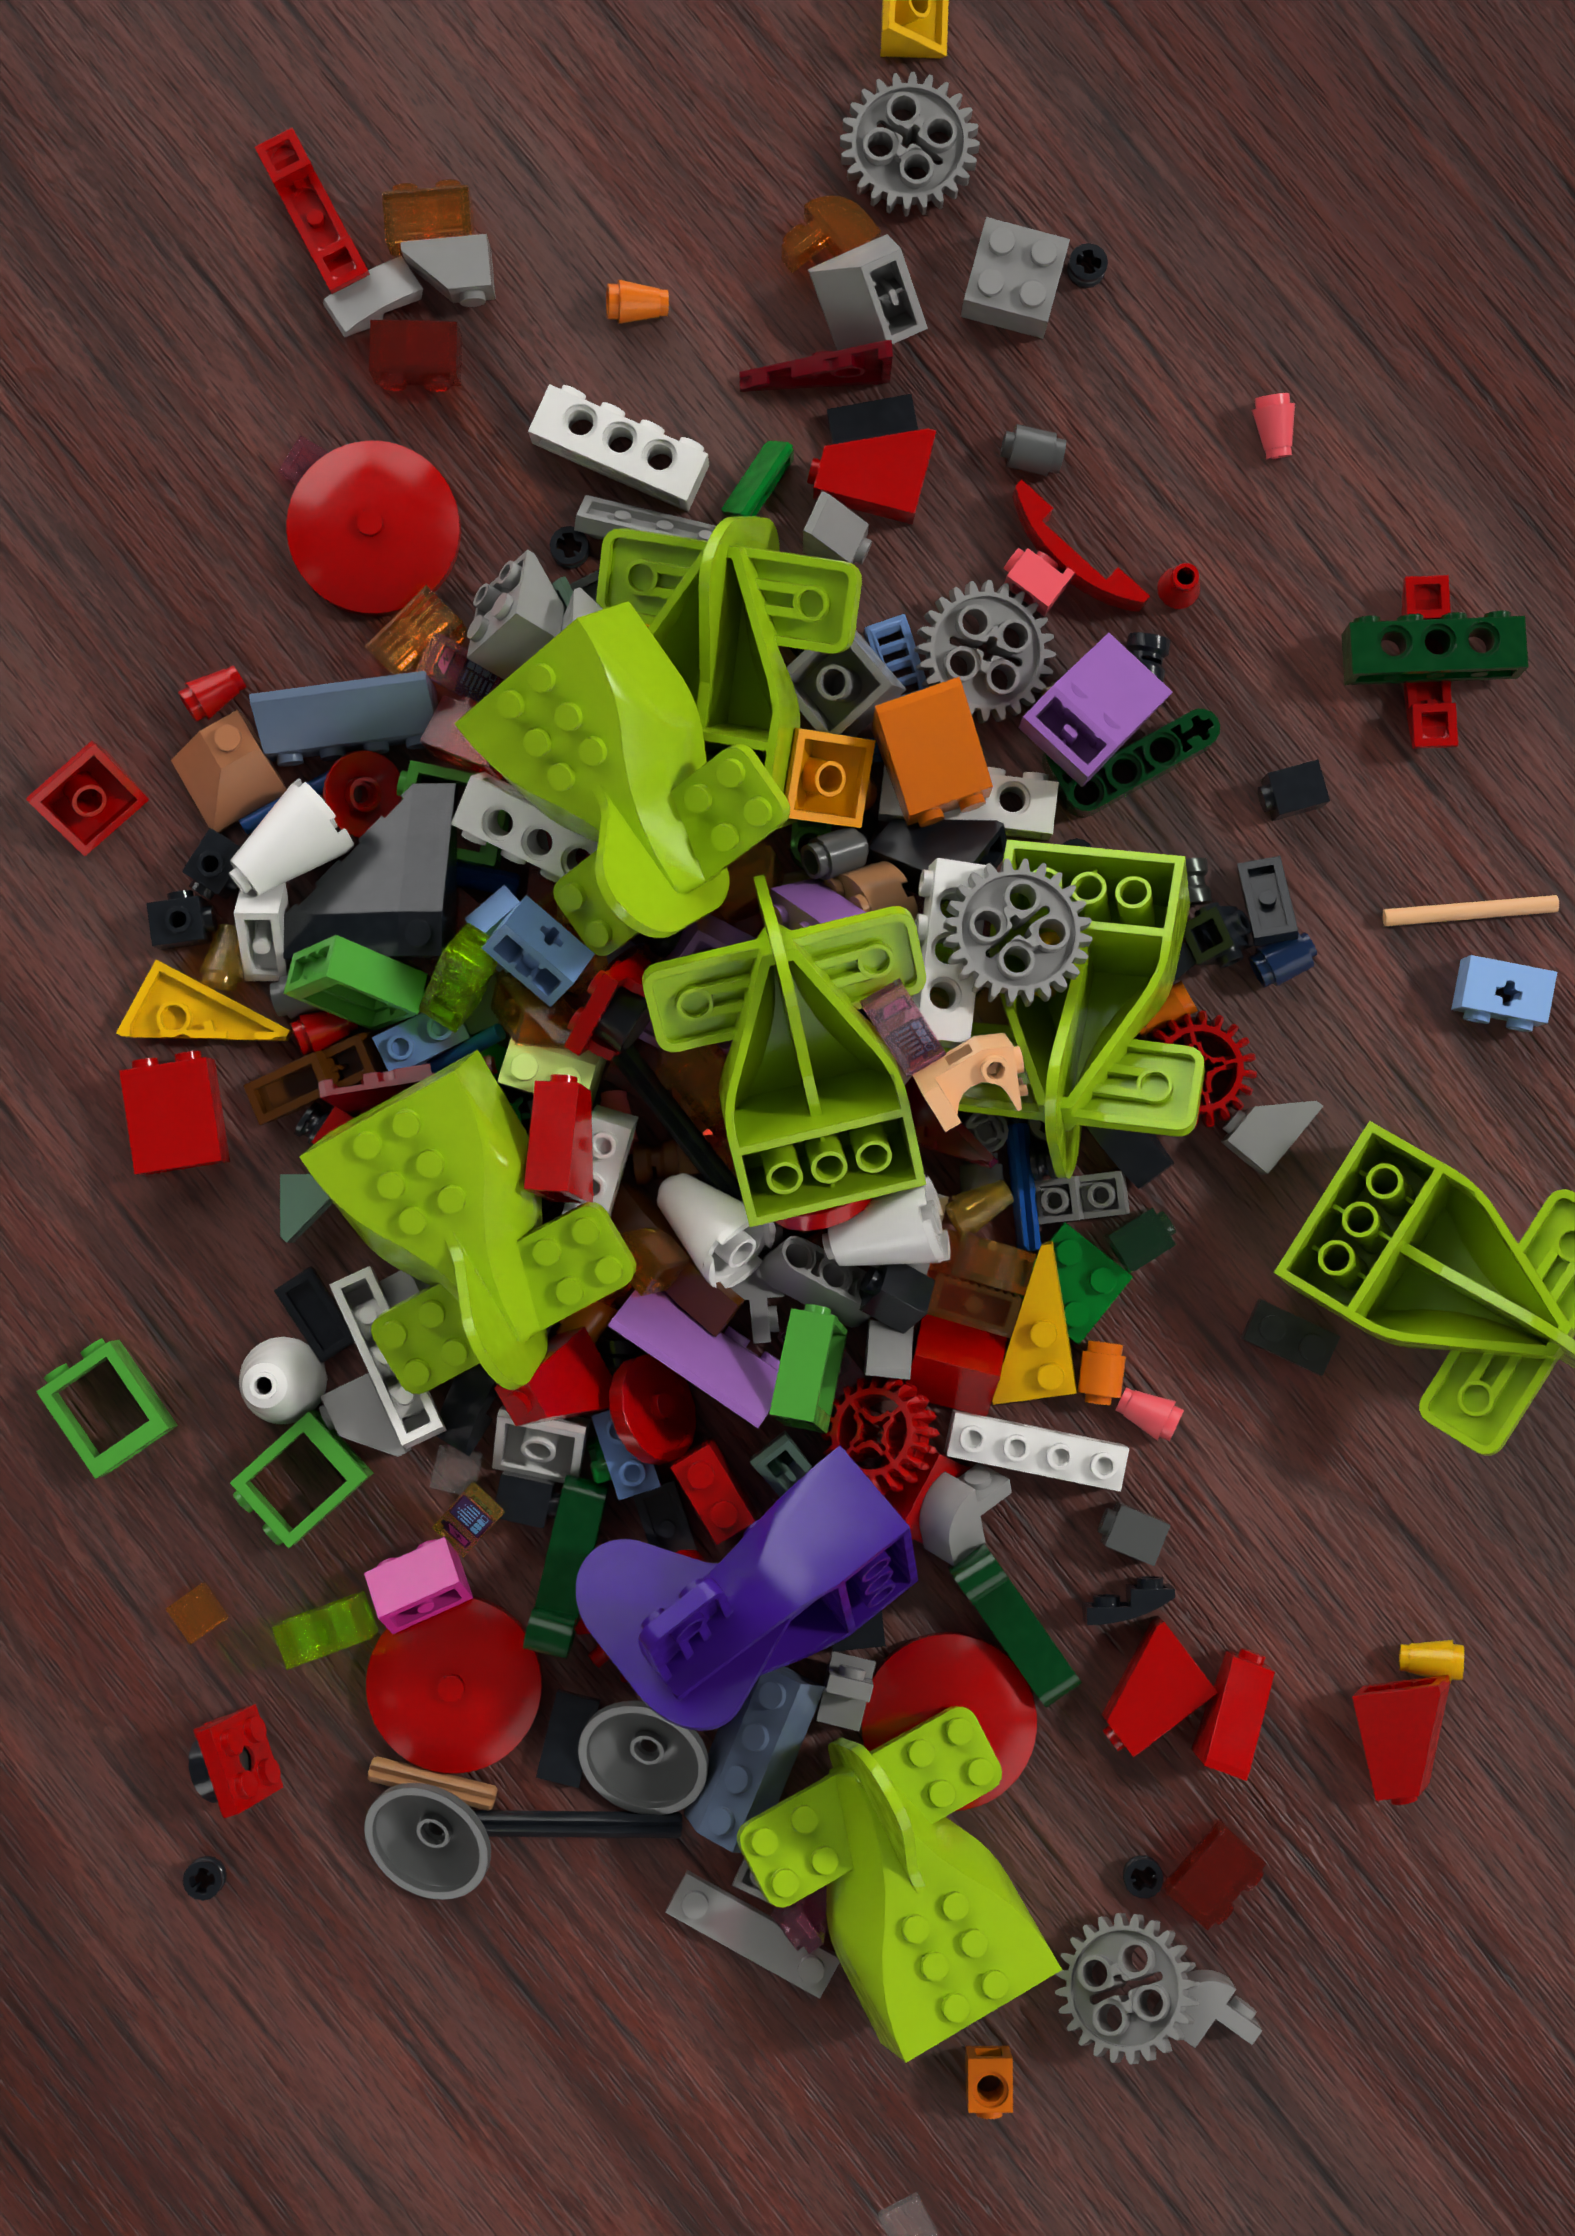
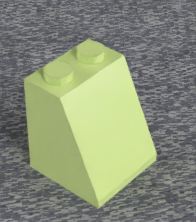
[497,1005,607,1107]

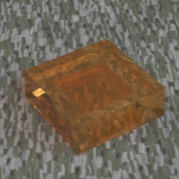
[166,1581,229,1645]

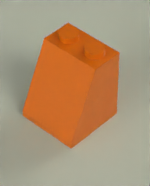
[871,677,993,827]

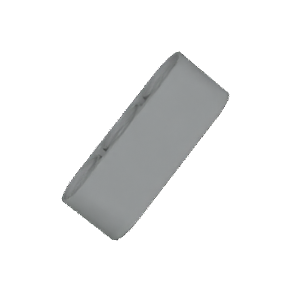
[760,1236,872,1328]

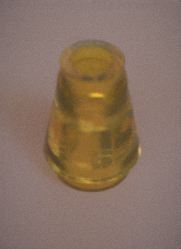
[200,924,243,991]
[945,1179,1014,1236]

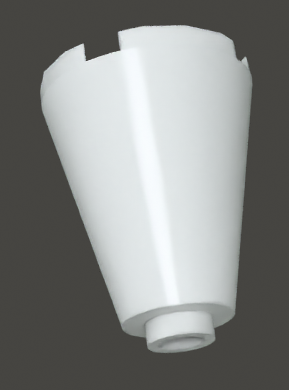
[229,778,354,895]
[657,1173,776,1288]
[822,1176,951,1266]
[239,1337,328,1424]

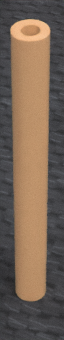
[1382,895,1559,927]

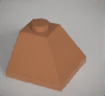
[171,710,287,833]

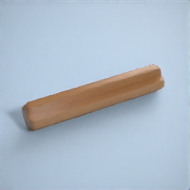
[368,1756,497,1811]

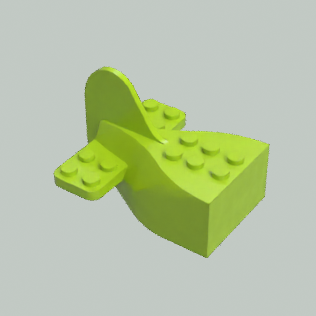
[596,516,862,829]
[454,601,790,956]
[930,840,1205,1179]
[642,874,927,1227]
[299,1049,636,1394]
[1274,1121,1575,1456]
[737,1706,1062,2063]

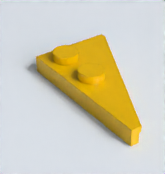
[116,960,293,1041]
[992,1241,1077,1405]

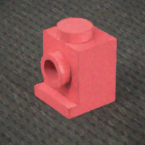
[1003,548,1075,616]

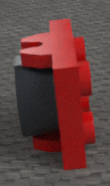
[564,953,652,1061]
[188,1704,284,1818]

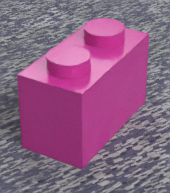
[364,1537,473,1634]

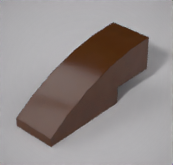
[243,1032,388,1125]

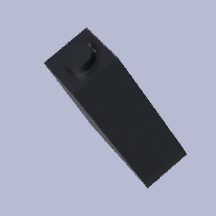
[869,819,1007,907]

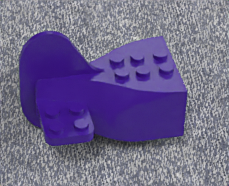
[576,1446,918,1731]

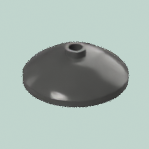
[578,1701,709,1815]
[364,1783,491,1900]

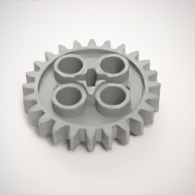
[840,72,980,216]
[914,580,1056,724]
[942,858,1092,1007]
[1055,1913,1200,2064]

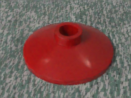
[323,750,402,838]

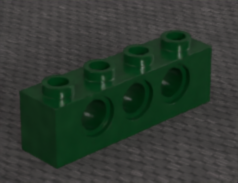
[1341,611,1529,685]

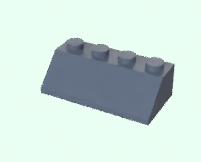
[249,671,443,767]
[684,1666,825,1853]

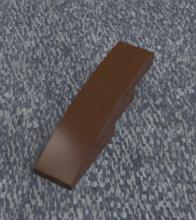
[611,1179,745,1337]

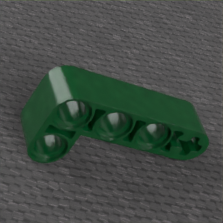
[1042,708,1220,818]
[523,1475,610,1659]
[948,1543,1082,1708]

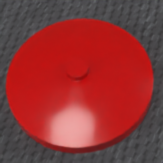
[286,441,461,616]
[366,1596,543,1773]
[861,1632,1037,1811]

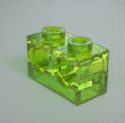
[418,923,498,1033]
[272,1590,378,1670]

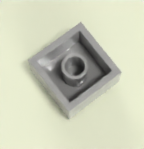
[961,217,1070,339]
[786,630,907,737]

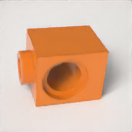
[965,2046,1013,2119]

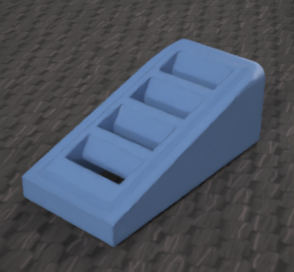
[863,614,928,698]

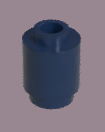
[1248,932,1317,988]

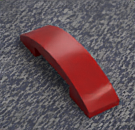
[254,127,370,294]
[1012,479,1150,612]
[1402,575,1458,749]

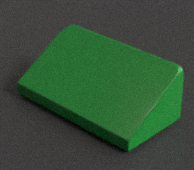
[722,441,794,517]

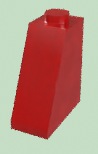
[807,428,936,525]
[524,1074,593,1204]
[494,1326,613,1426]
[1102,1616,1218,1757]
[1191,1648,1275,1781]
[1352,1675,1450,1805]

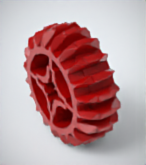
[1150,1011,1257,1128]
[821,1376,940,1495]

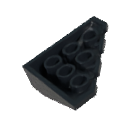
[283,783,458,960]

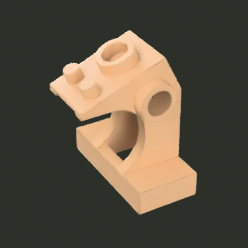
[908,1033,1028,1132]

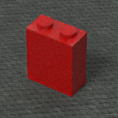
[119,1051,230,1176]
[670,1437,757,1545]

